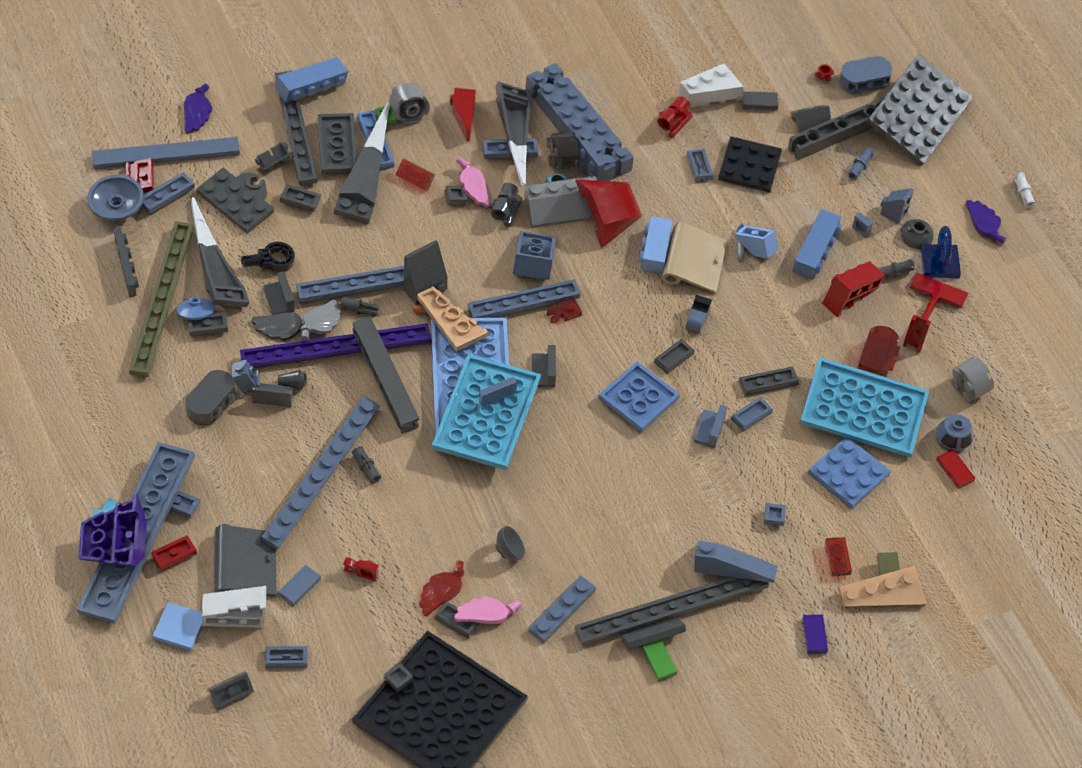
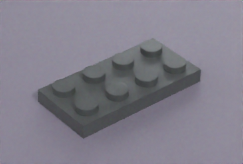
[318,113,357,174]

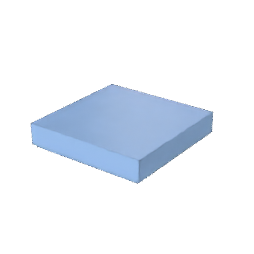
[152,602,203,651]

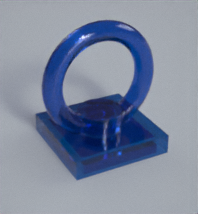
[920,226,961,278]

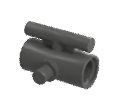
[489,182,522,227]

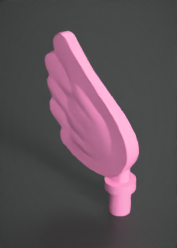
[456,156,490,208]
[454,596,522,624]

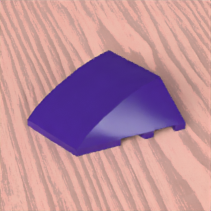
[78,493,147,566]

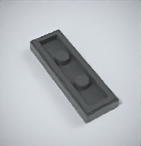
[739,366,799,396]
[621,618,686,649]

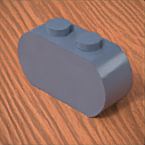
[839,56,892,94]

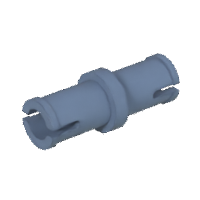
[847,147,874,180]

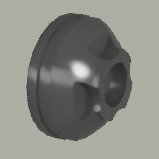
[900,219,934,249]
[495,526,525,561]

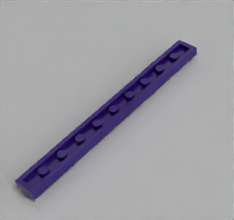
[240,323,432,368]

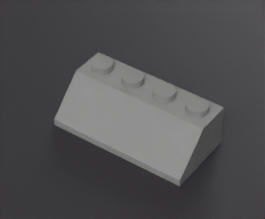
[524,176,597,228]

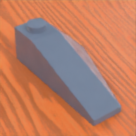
[695,541,777,583]

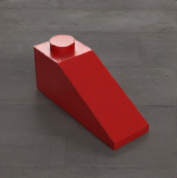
[449,87,476,142]

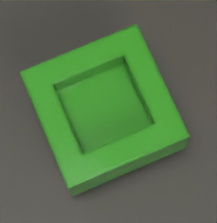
[375,105,397,125]

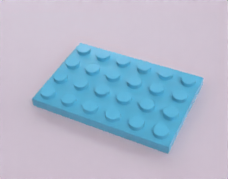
[432,354,541,471]
[799,357,929,458]

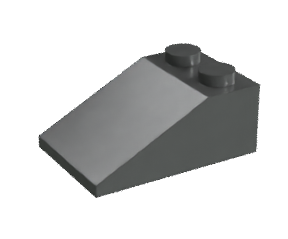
[404,240,448,305]

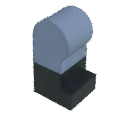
[685,295,712,333]

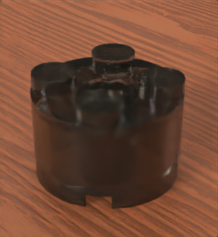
[546,132,579,170]

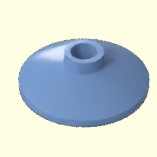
[177,297,215,320]

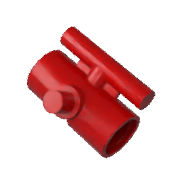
[657,96,693,138]

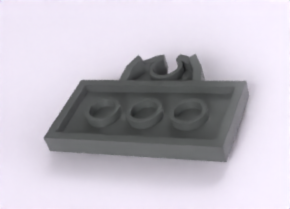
[196,167,274,234]

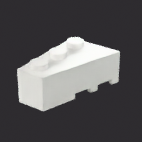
[678,64,743,108]
[202,586,266,628]

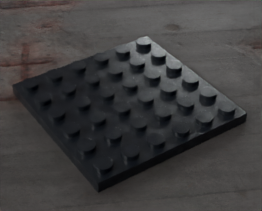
[352,630,528,768]

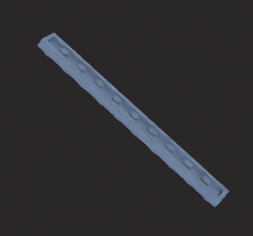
[260,396,380,550]

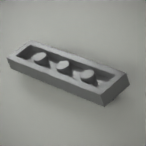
[113,227,139,297]

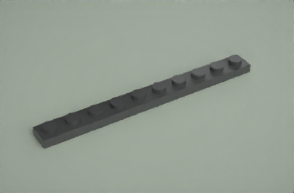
[574,577,769,646]

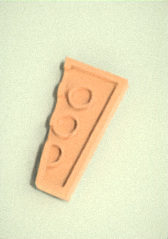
[417,287,489,352]
[838,566,927,607]

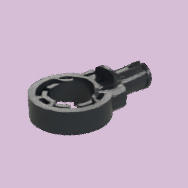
[241,242,295,272]

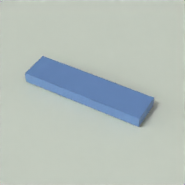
[357,110,394,170]

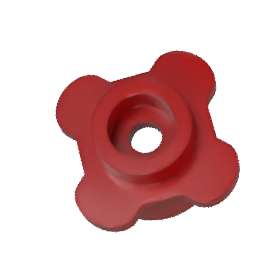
[815,64,834,82]

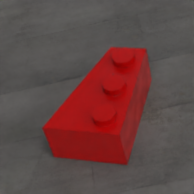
[822,261,885,317]

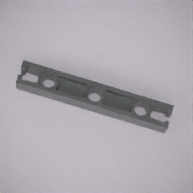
[788,97,885,161]
[352,316,419,433]

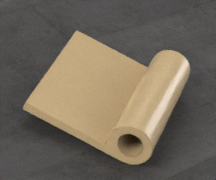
[662,222,727,294]

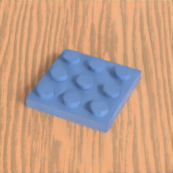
[598,361,680,432]
[808,437,891,509]

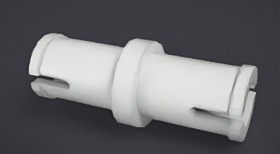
[1013,173,1036,208]

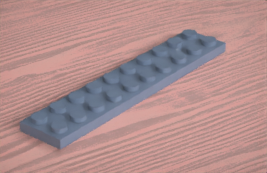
[77,442,195,624]

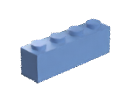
[275,57,348,103]
[793,209,842,279]

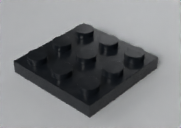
[718,136,782,193]

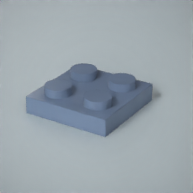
[577,139,605,181]

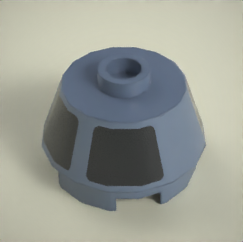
[936,414,974,453]

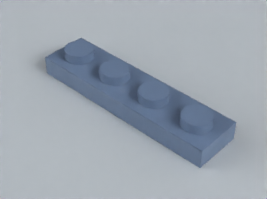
[528,576,596,644]

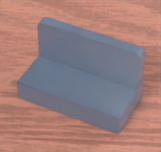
[693,405,727,448]

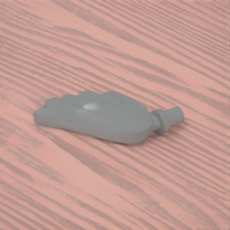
[300,300,341,341]

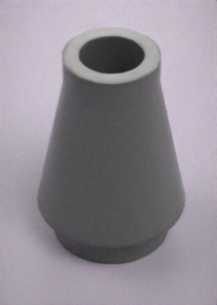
[278,370,307,389]

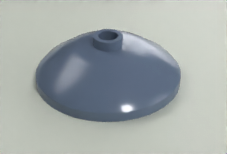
[88,175,144,221]

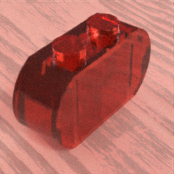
[857,326,901,377]

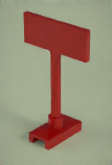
[903,273,968,353]

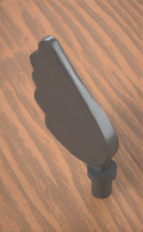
[251,312,314,340]

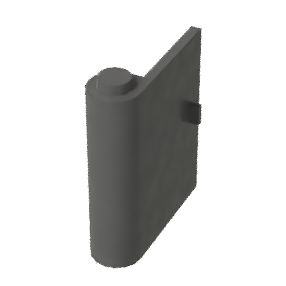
[214,524,276,597]

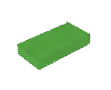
[641,640,677,681]

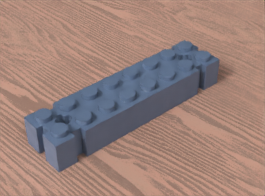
[525,63,634,181]

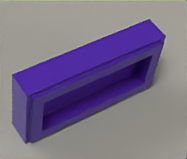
[802,614,828,654]

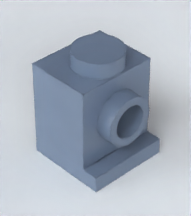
[232,360,260,393]

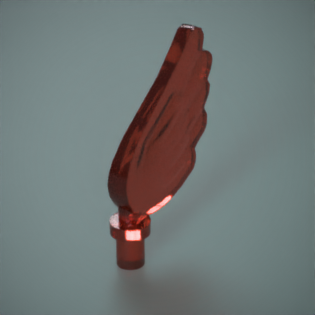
[419,560,464,617]

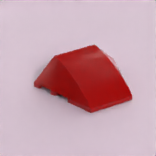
[575,179,642,248]

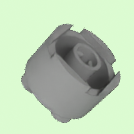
[389,82,430,125]
[951,357,994,402]

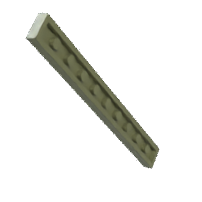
[129,221,194,377]

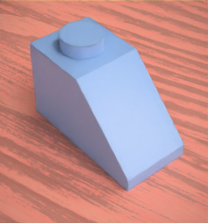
[735,225,778,259]

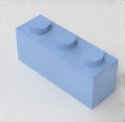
[639,216,673,274]

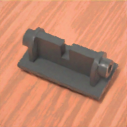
[255,142,294,172]

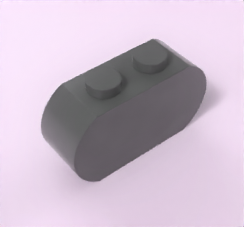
[185,370,236,425]

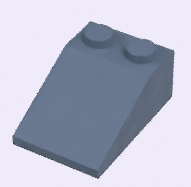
[513,231,556,280]

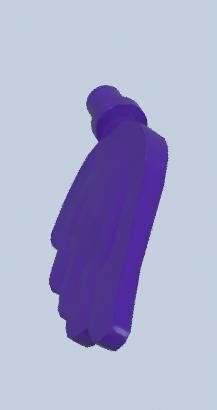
[184,83,212,134]
[965,200,1007,244]

